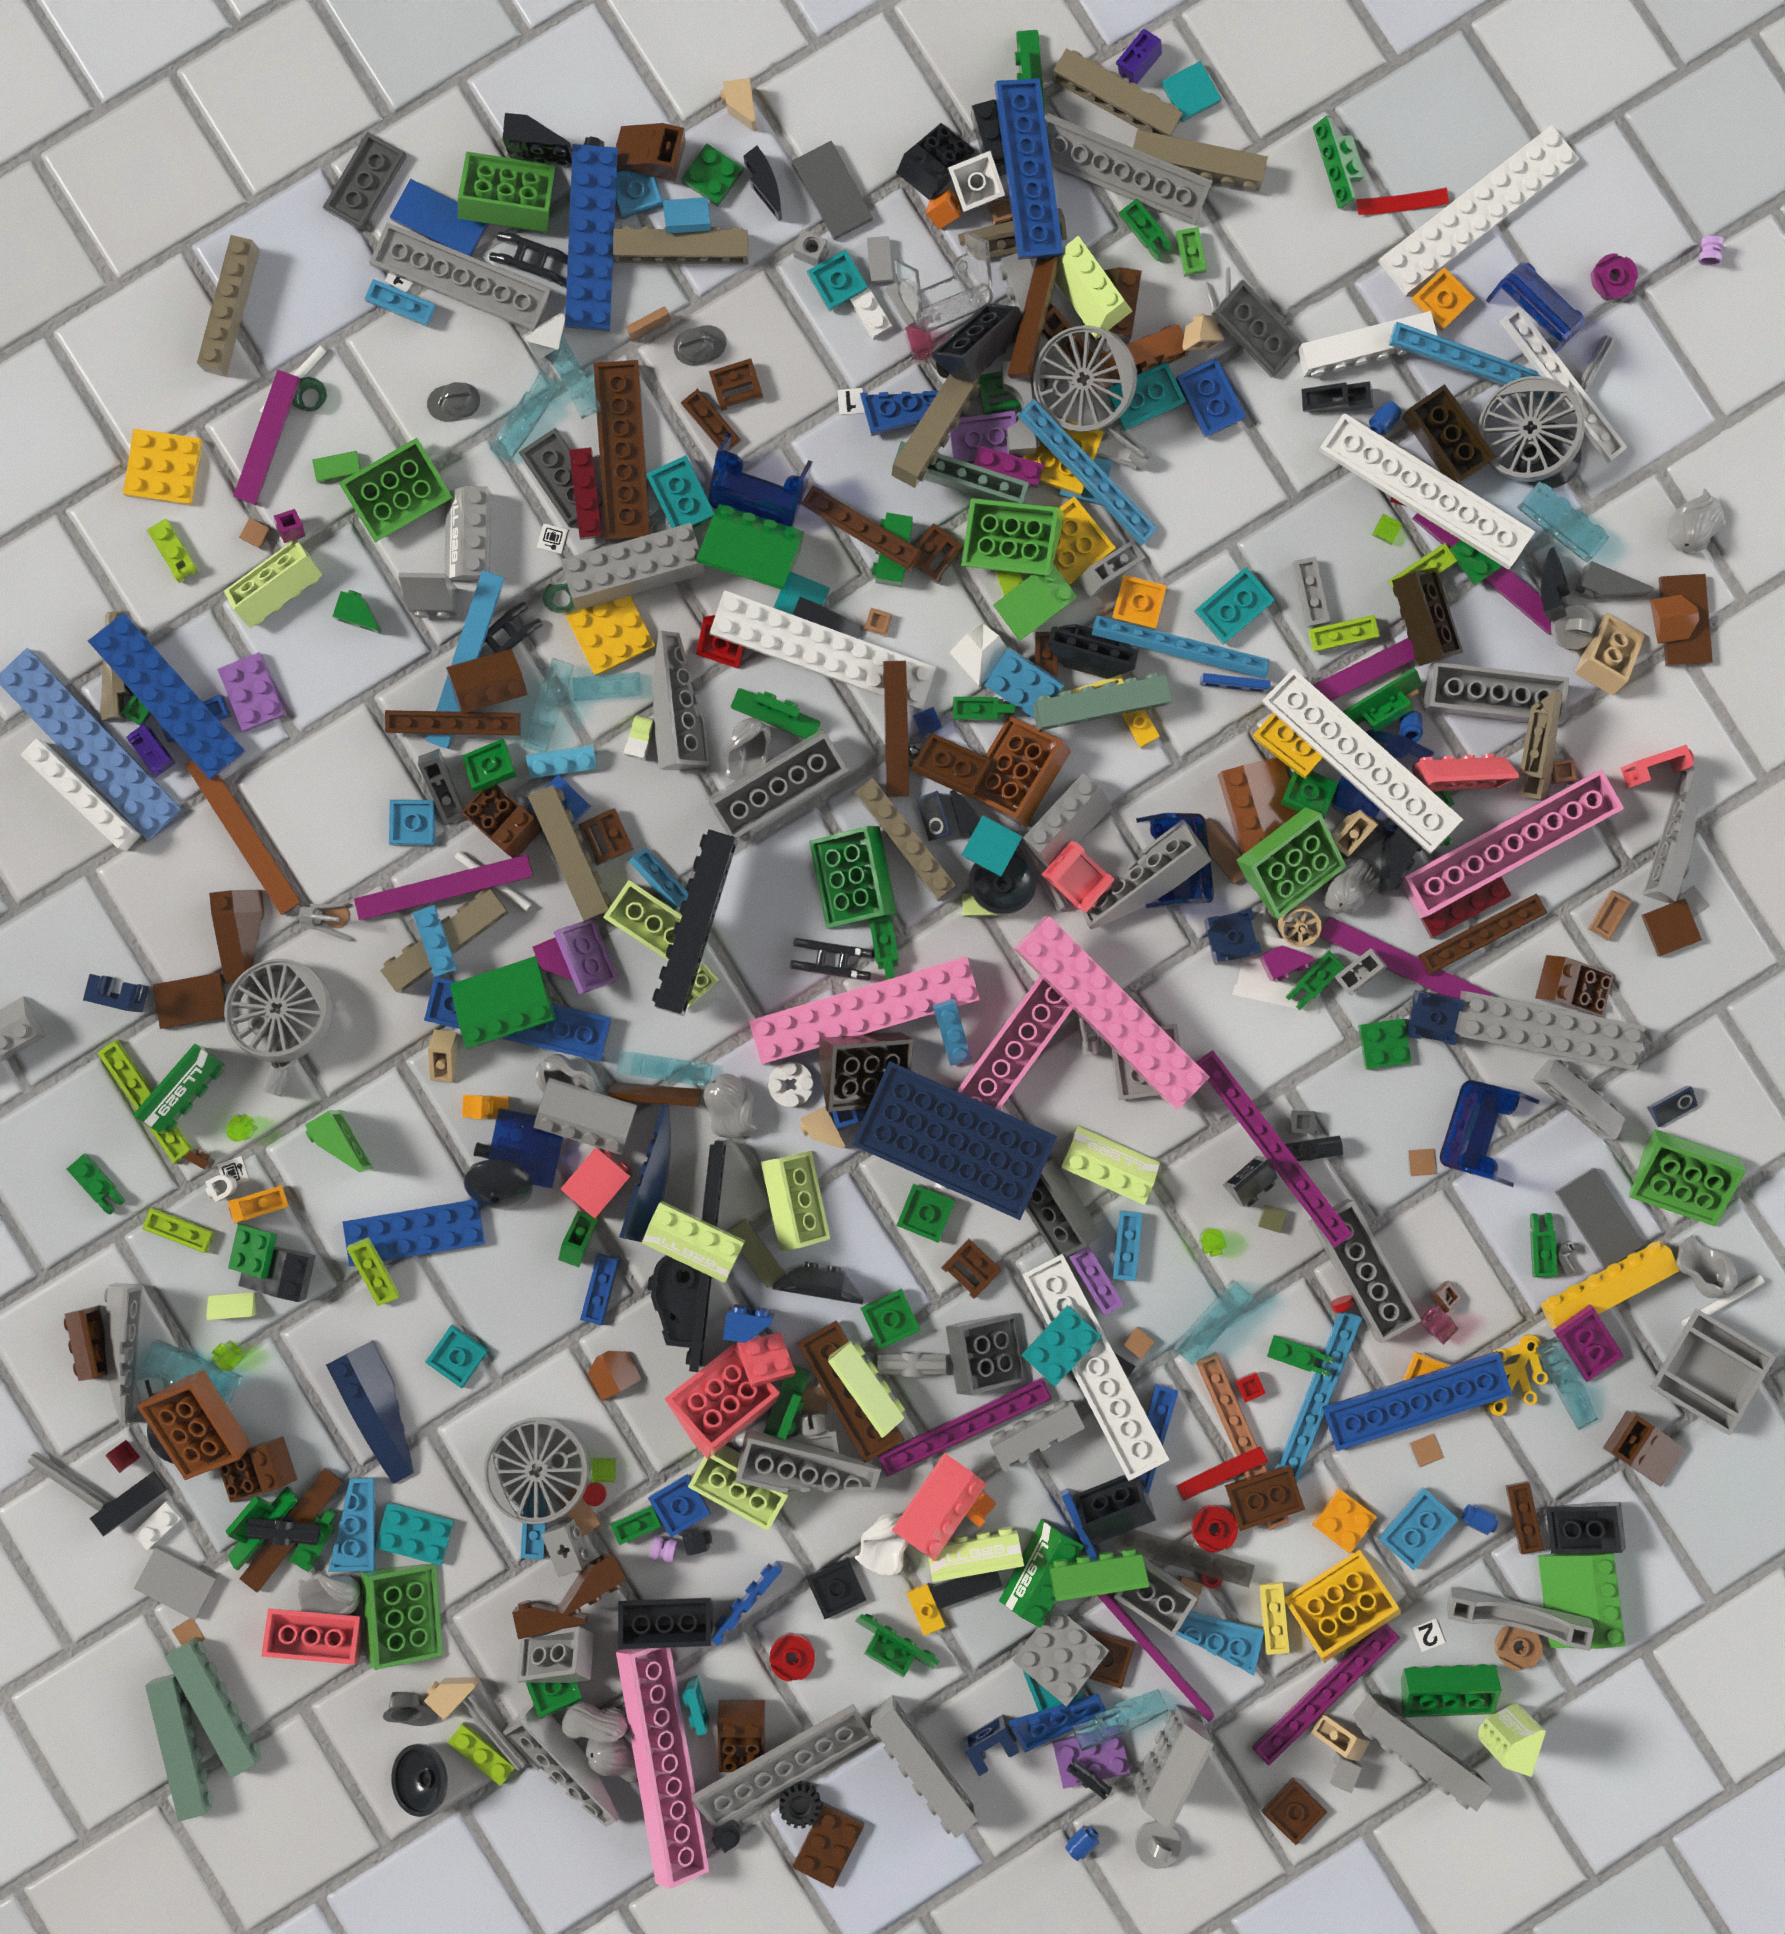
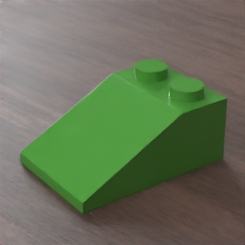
[993,564,1077,641]
[305,1110,374,1172]

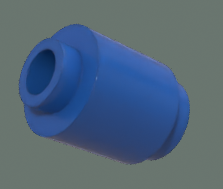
[1369,401,1402,435]
[1399,710,1423,743]
[1461,1504,1498,1535]
[1065,1825,1099,1861]

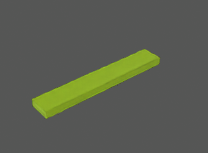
[98,1040,194,1164]

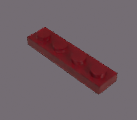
[569,447,603,540]
[1421,876,1512,938]

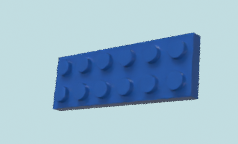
[342,1200,486,1267]

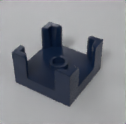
[1204,908,1262,964]
[83,974,149,1012]
[1406,990,1464,1045]
[963,1715,1019,1776]

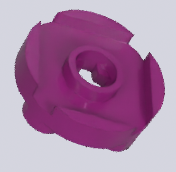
[1590,253,1638,301]

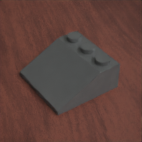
[946,1313,1028,1395]

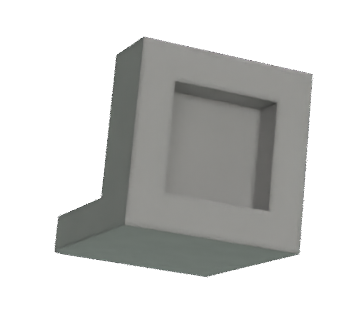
[1330,1752,1362,1794]

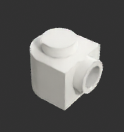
[205,1174,237,1202]

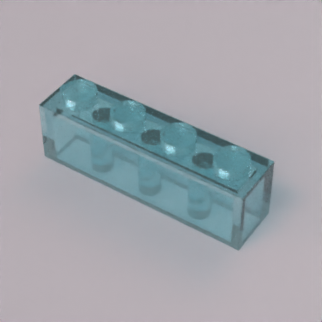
[1517,481,1610,563]
[1173,1280,1254,1366]
[141,1340,242,1404]

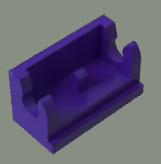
[1116,28,1162,84]
[126,724,176,777]

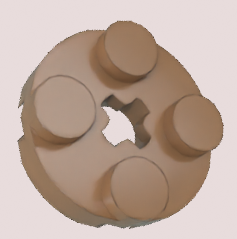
[1494,1626,1543,1671]

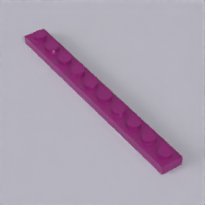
[1195,1050,1353,1248]

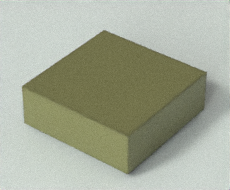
[1258,1205,1287,1233]

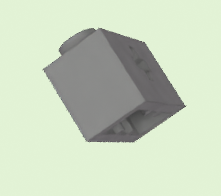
[1335,948,1387,995]
[541,1519,590,1577]

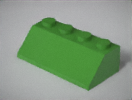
[1049,1548,1149,1602]

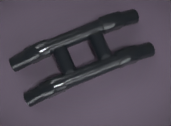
[489,232,568,287]
[483,601,543,654]
[790,938,874,981]

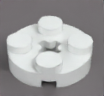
[768,1062,814,1107]

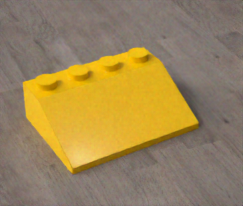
[1284,1549,1401,1663]

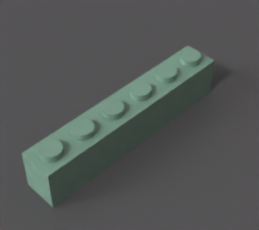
[894,441,1029,504]
[1032,673,1172,731]
[165,1637,262,1778]
[145,1674,213,1822]

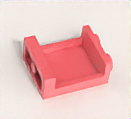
[1620,744,1694,789]
[1041,841,1115,913]
[561,1147,633,1218]

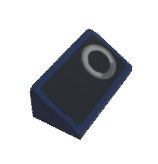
[916,791,951,841]
[1647,1086,1698,1127]

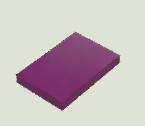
[1552,1305,1624,1382]

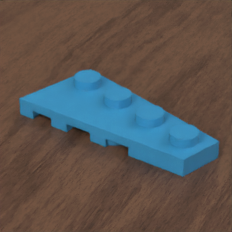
[328,1477,376,1572]
[1176,1611,1264,1676]

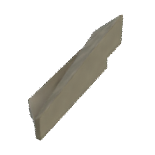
[958,208,1067,259]
[100,610,132,721]
[1519,690,1562,800]

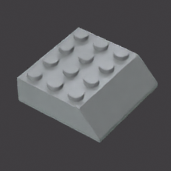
[1650,1308,1776,1436]
[1134,1705,1214,1831]

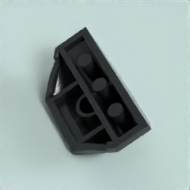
[1047,624,1139,679]
[772,1261,863,1305]

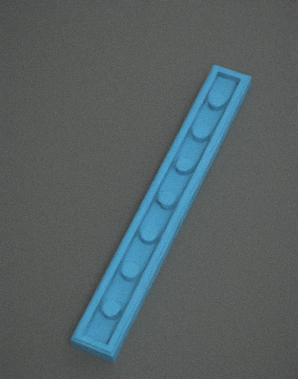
[1389,322,1555,402]
[1017,398,1158,545]
[426,570,505,749]
[1092,615,1269,679]
[1277,1311,1363,1483]

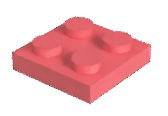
[736,1332,795,1387]

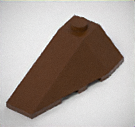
[209,890,264,984]

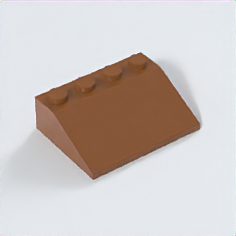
[973,716,1071,827]
[1218,757,1299,856]
[137,1370,251,1480]

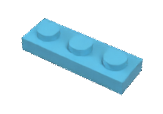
[526,745,597,778]

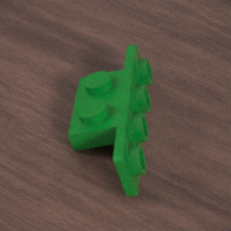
[1015,30,1045,115]
[1313,116,1365,209]
[1343,668,1422,732]
[731,688,821,739]
[763,1365,810,1440]
[226,1486,298,1570]
[855,1614,940,1678]

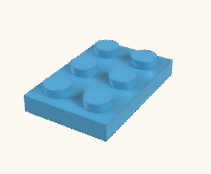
[984,647,1065,719]
[1378,1487,1459,1571]

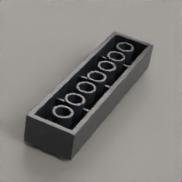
[652,829,737,1017]

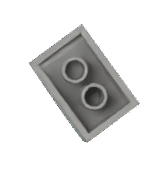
[399,573,458,618]
[517,1627,594,1683]

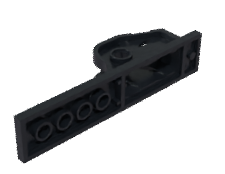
[648,1139,727,1372]

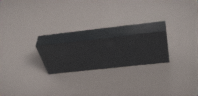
[930,1571,1003,1610]

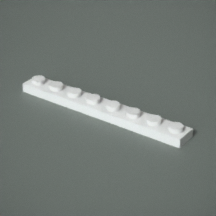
[1499,306,1627,463]

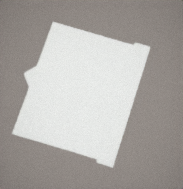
[1232,933,1329,1014]

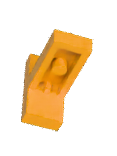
[462,1095,510,1119]
[227,1185,289,1225]

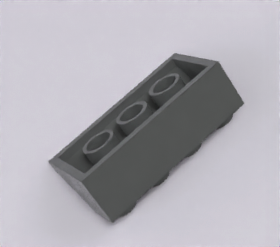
[1025,1157,1102,1257]

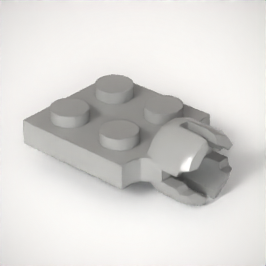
[791,1411,840,1454]

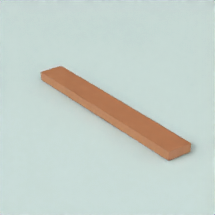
[1195,1352,1290,1531]

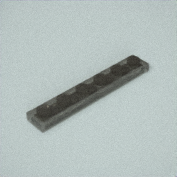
[1115,1529,1255,1588]

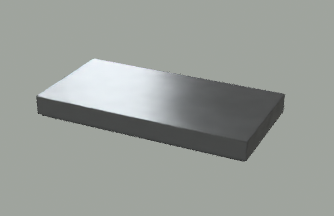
[323,132,407,232]
[792,140,873,240]
[1211,279,1302,377]
[518,428,603,527]
[1555,1168,1644,1269]

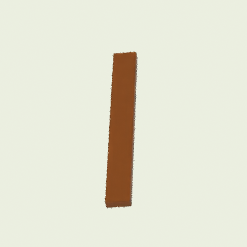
[185,760,302,915]

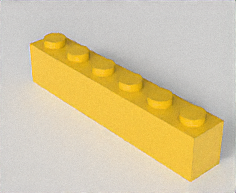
[1540,1241,1679,1329]

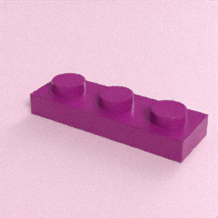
[974,446,1044,488]

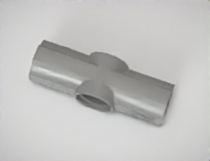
[262,1026,304,1097]
[877,1351,946,1377]

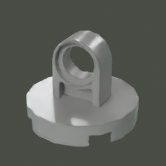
[1551,605,1596,650]
[1135,1820,1181,1869]

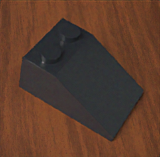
[1223,1156,1278,1207]
[238,1246,316,1302]
[1546,1502,1626,1554]

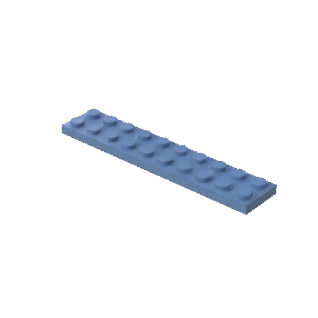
[0,648,182,841]

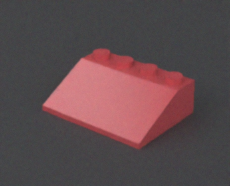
[665,1343,780,1459]

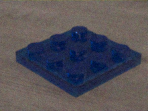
[488,1108,563,1189]

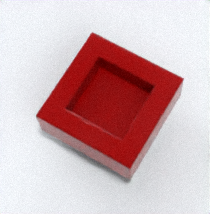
[1235,1371,1266,1403]

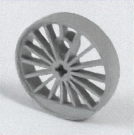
[1033,325,1137,432]
[1478,376,1585,482]
[224,959,332,1063]
[484,1417,590,1524]

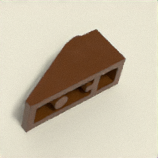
[1042,303,1093,367]
[512,1600,589,1639]

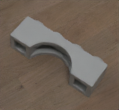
[1001,361,1040,456]

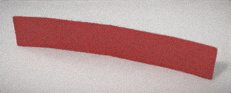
[1356,187,1449,215]
[1176,1446,1268,1501]

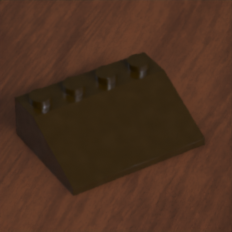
[819,1032,913,1112]

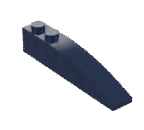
[619,1104,671,1242]
[326,1340,414,1484]

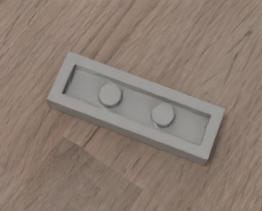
[1292,556,1330,628]

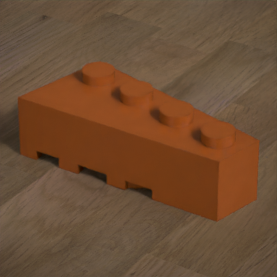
[1097,325,1189,389]

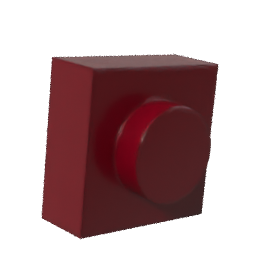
[105,1440,140,1473]

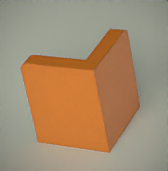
[925,188,962,229]
[966,1490,996,1528]

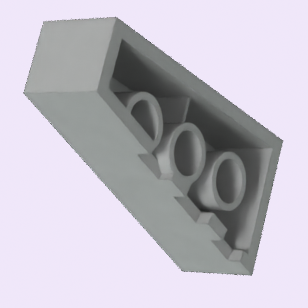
[990,1399,1085,1473]

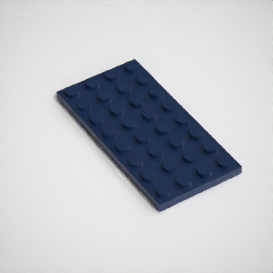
[852,1061,1057,1220]

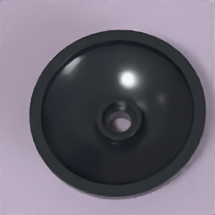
[1514,422,1581,489]
[969,850,1037,915]
[464,1159,533,1209]
[391,1743,448,1817]

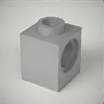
[793,229,829,266]

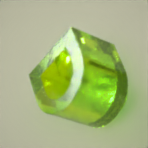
[226,1113,258,1142]
[1199,1227,1227,1257]
[212,1340,245,1371]

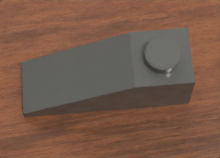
[1575,561,1654,599]
[418,748,465,824]

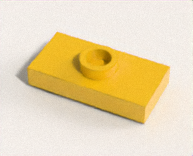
[1121,710,1160,748]
[906,1583,945,1636]

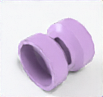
[1698,236,1725,266]
[650,1536,677,1563]

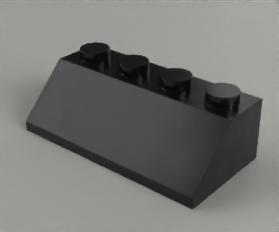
[931,303,1022,382]
[618,1598,713,1650]

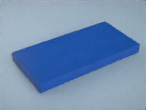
[390,178,489,256]

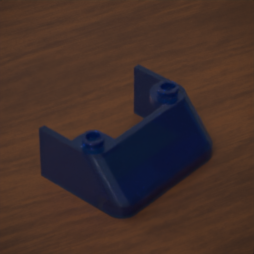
[1486,262,1585,354]
[708,432,813,526]
[1330,729,1434,836]
[1136,813,1214,909]
[1440,1080,1540,1187]

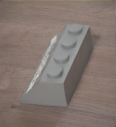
[444,486,492,581]

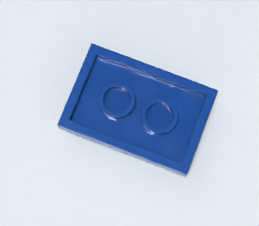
[1176,357,1246,438]

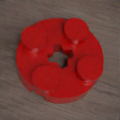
[1191,1505,1238,1553]
[770,1632,815,1682]

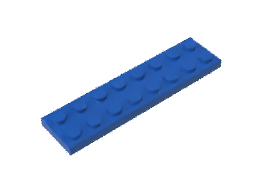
[994,79,1064,260]
[565,144,618,331]
[88,613,246,780]
[424,977,612,1062]
[1322,1351,1513,1451]

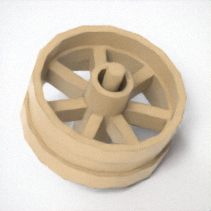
[1278,904,1322,947]

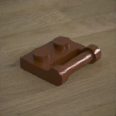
[709,358,764,411]
[914,523,964,584]
[578,808,634,866]
[941,1238,1002,1299]

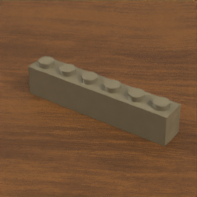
[1052,48,1182,136]
[1133,130,1268,192]
[613,226,749,264]
[197,235,260,377]
[891,374,981,488]
[855,778,956,901]
[528,785,612,921]
[380,889,510,993]

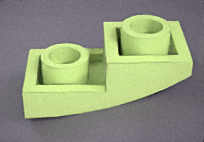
[687,964,719,1009]

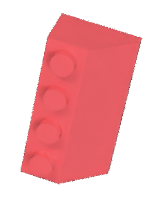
[1412,754,1519,791]
[892,1453,986,1561]
[261,1608,363,1665]

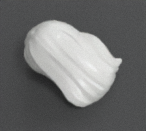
[855,1513,909,1576]

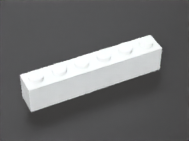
[1297,311,1438,377]
[21,739,142,851]

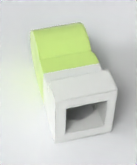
[624,715,654,761]

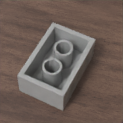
[1114,1557,1200,1638]

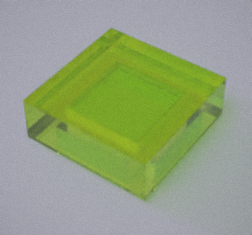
[1371,514,1403,545]
[592,1457,617,1483]

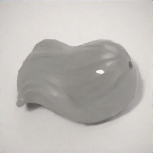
[1668,489,1726,554]
[724,718,771,781]
[1322,853,1381,914]
[535,1054,598,1093]
[703,1073,758,1138]
[1676,1234,1738,1299]
[298,1573,361,1615]
[562,1701,629,1742]
[586,1729,638,1783]

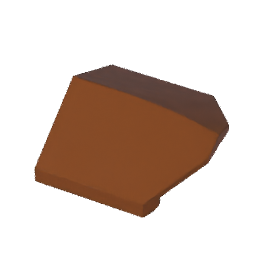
[1650,595,1699,644]
[588,1351,643,1401]

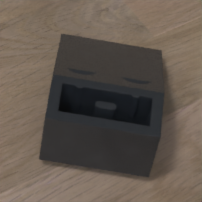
[502,113,572,165]
[896,123,975,200]
[1380,823,1423,895]

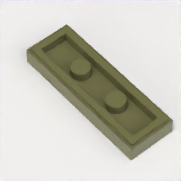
[728,1219,786,1288]

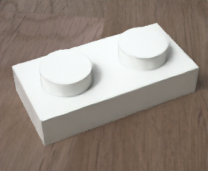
[850,288,892,340]
[132,1500,183,1550]

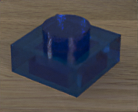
[913,707,942,737]

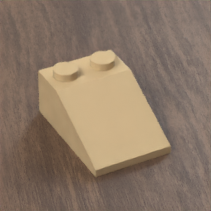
[1575,613,1645,696]

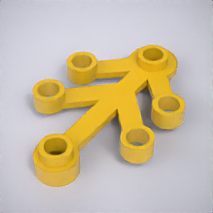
[1487,1334,1548,1416]

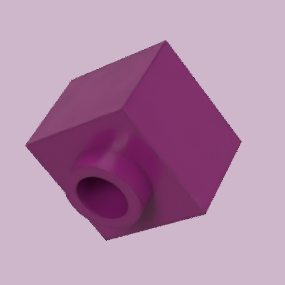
[273,509,305,543]

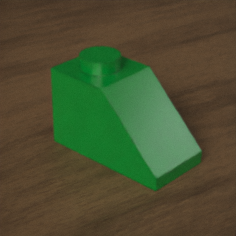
[332,590,382,634]
[558,1211,599,1268]

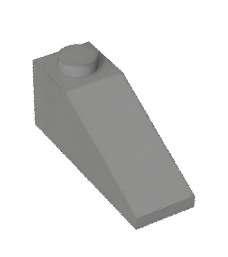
[1076,540,1146,598]

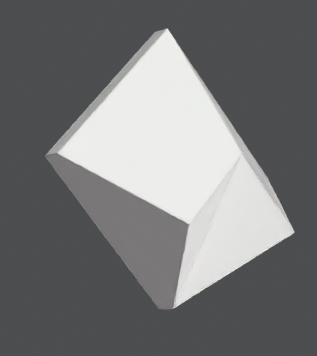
[948,151,1005,212]
[522,313,565,360]
[950,624,1007,686]

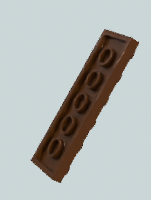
[797,1320,904,1463]

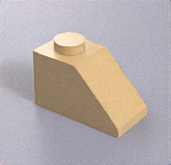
[720,78,757,131]
[1182,314,1224,351]
[1332,810,1378,857]
[428,1029,458,1083]
[799,1106,846,1149]
[424,1677,480,1720]
[1311,1713,1370,1762]

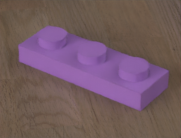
[1068,1246,1124,1316]

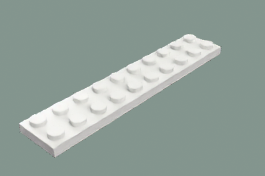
[1378,125,1579,296]
[1319,413,1535,570]
[709,590,936,710]
[1262,668,1463,854]
[1022,1254,1169,1481]

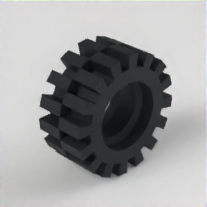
[779,1781,821,1829]

